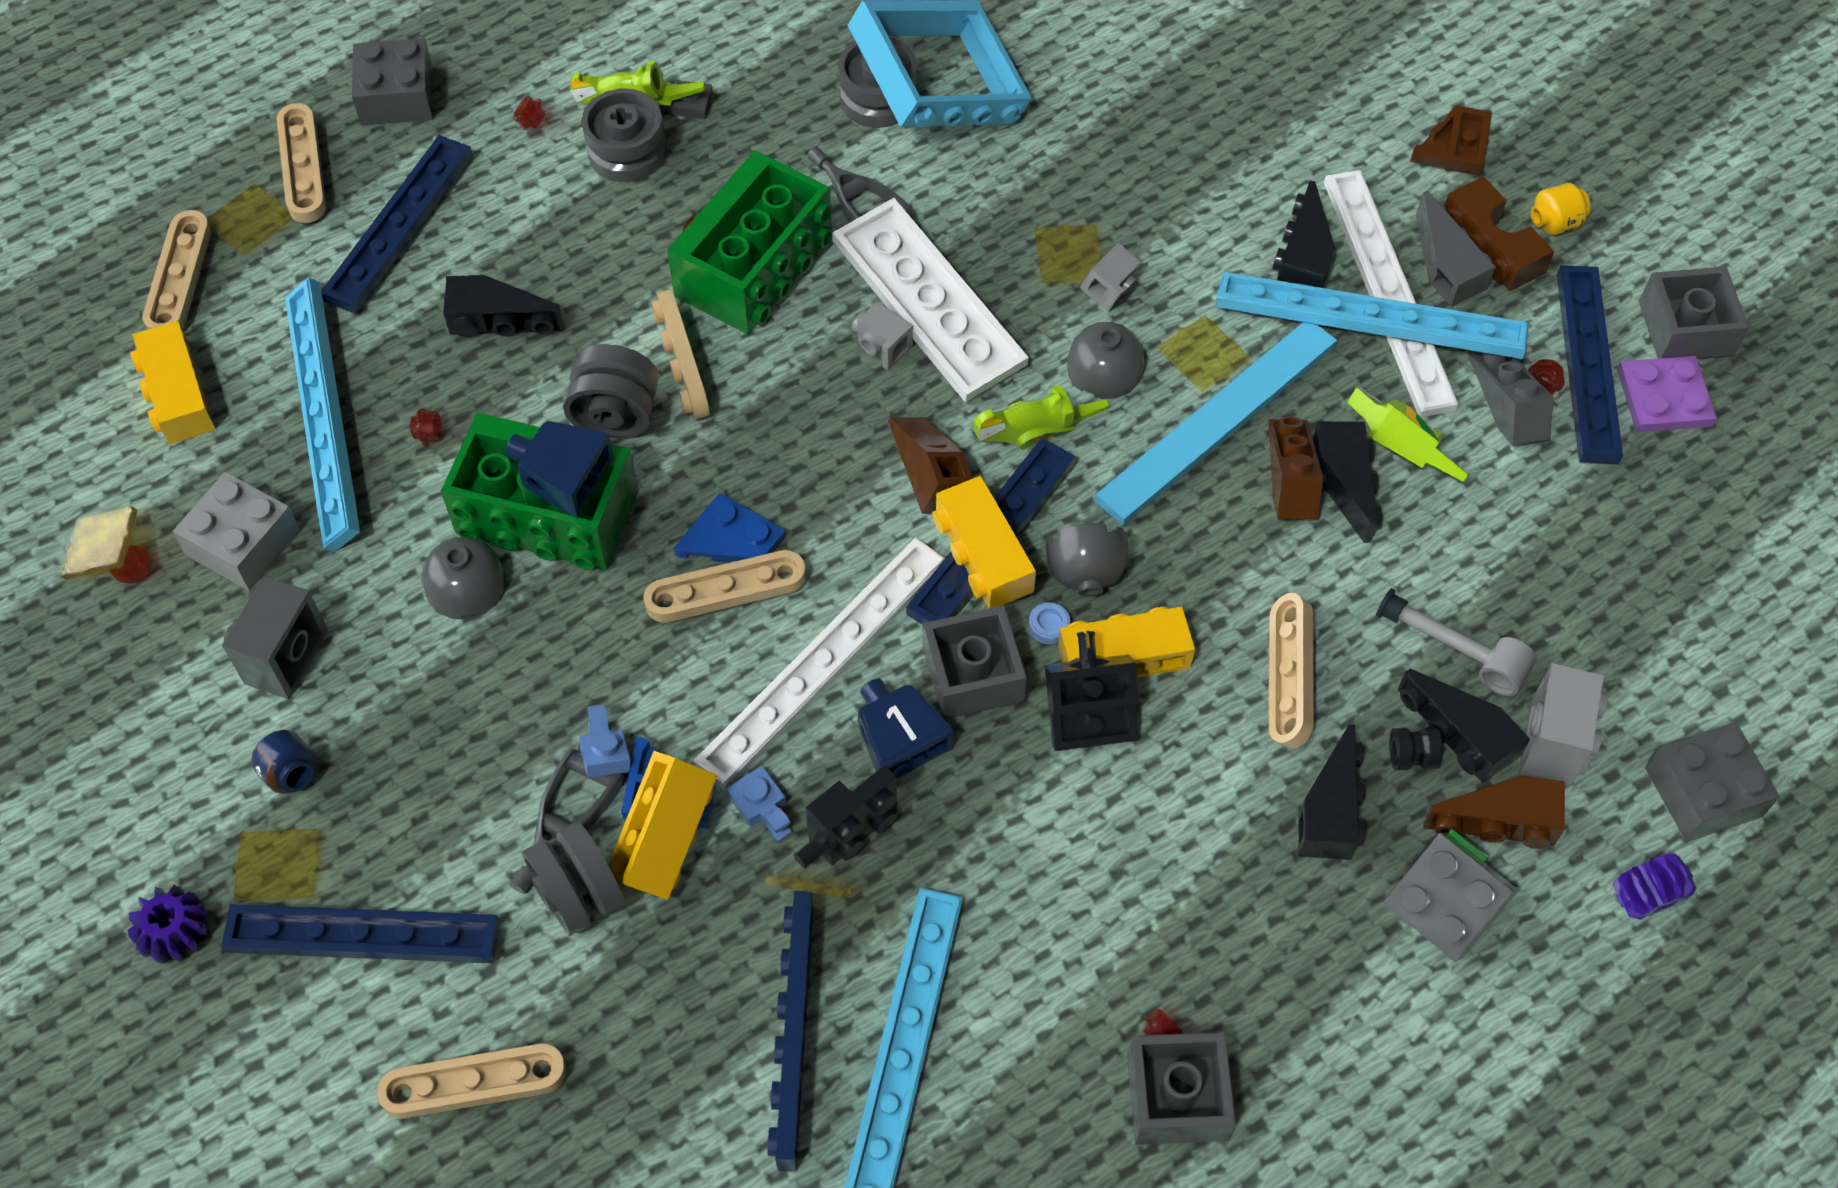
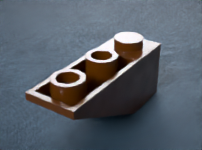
[1268,416,1323,520]
[888,417,973,514]
[1423,776,1565,849]

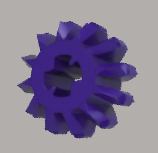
[1613,853,1697,919]
[127,885,208,964]

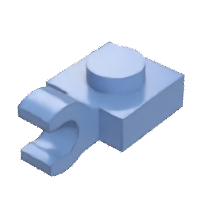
[580,704,630,778]
[726,766,792,843]

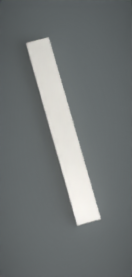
[1324,170,1458,417]
[694,537,945,791]

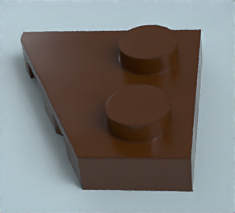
[1410,105,1492,175]

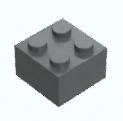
[352,38,433,126]
[1639,267,1749,359]
[222,575,328,699]
[922,606,1027,719]
[1645,722,1780,842]
[1383,832,1519,962]
[1127,1033,1236,1145]

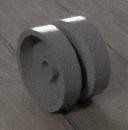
[838,37,917,128]
[581,88,667,183]
[563,344,659,439]
[521,820,626,937]

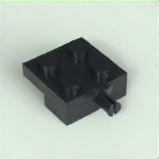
[1045,631,1139,751]
[794,765,897,869]

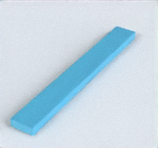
[1216,272,1529,359]
[285,277,360,552]
[1095,322,1337,526]
[844,888,963,1188]

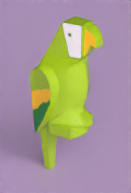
[570,60,706,108]
[972,384,1110,450]
[1347,387,1470,482]

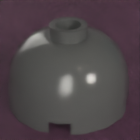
[1067,322,1144,399]
[1046,523,1128,596]
[421,537,506,619]

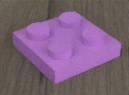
[1617,356,1717,432]

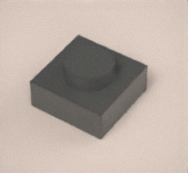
[669,80,713,119]

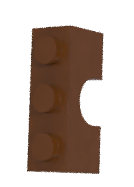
[1444,176,1554,292]

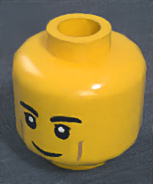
[1531,183,1591,236]

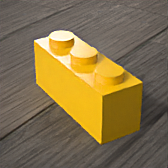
[130,320,216,444]
[932,476,1036,609]
[1058,606,1195,678]
[608,751,718,900]

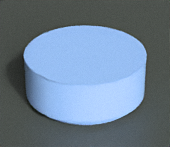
[1028,602,1070,644]

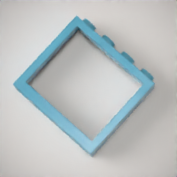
[848,0,1032,127]

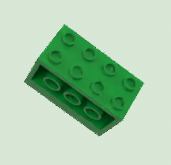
[667,150,834,335]
[441,412,639,570]

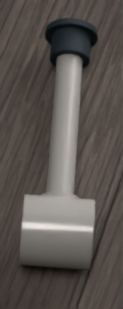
[1376,588,1537,697]

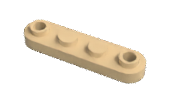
[276,103,326,223]
[142,210,211,330]
[651,289,710,420]
[643,550,806,623]
[1269,593,1314,749]
[377,1044,566,1119]

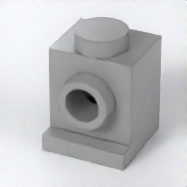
[1080,243,1141,311]
[852,301,913,371]

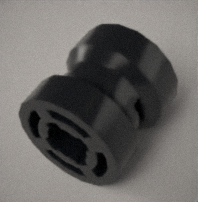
[1389,727,1442,770]

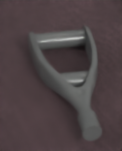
[808,147,915,222]
[510,749,624,894]

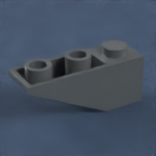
[1416,190,1495,307]
[1468,351,1553,446]

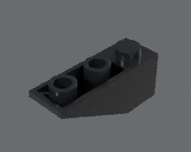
[1272,180,1335,288]
[443,275,564,337]
[1313,421,1382,543]
[1398,669,1530,783]
[1298,724,1365,860]

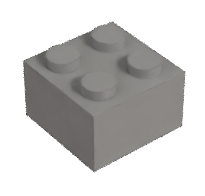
[172,472,300,591]
[1519,663,1608,787]

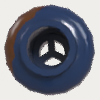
[251,730,318,794]

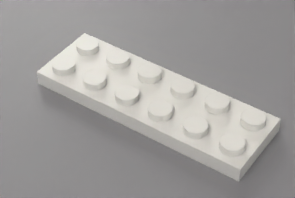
[832,198,1029,403]

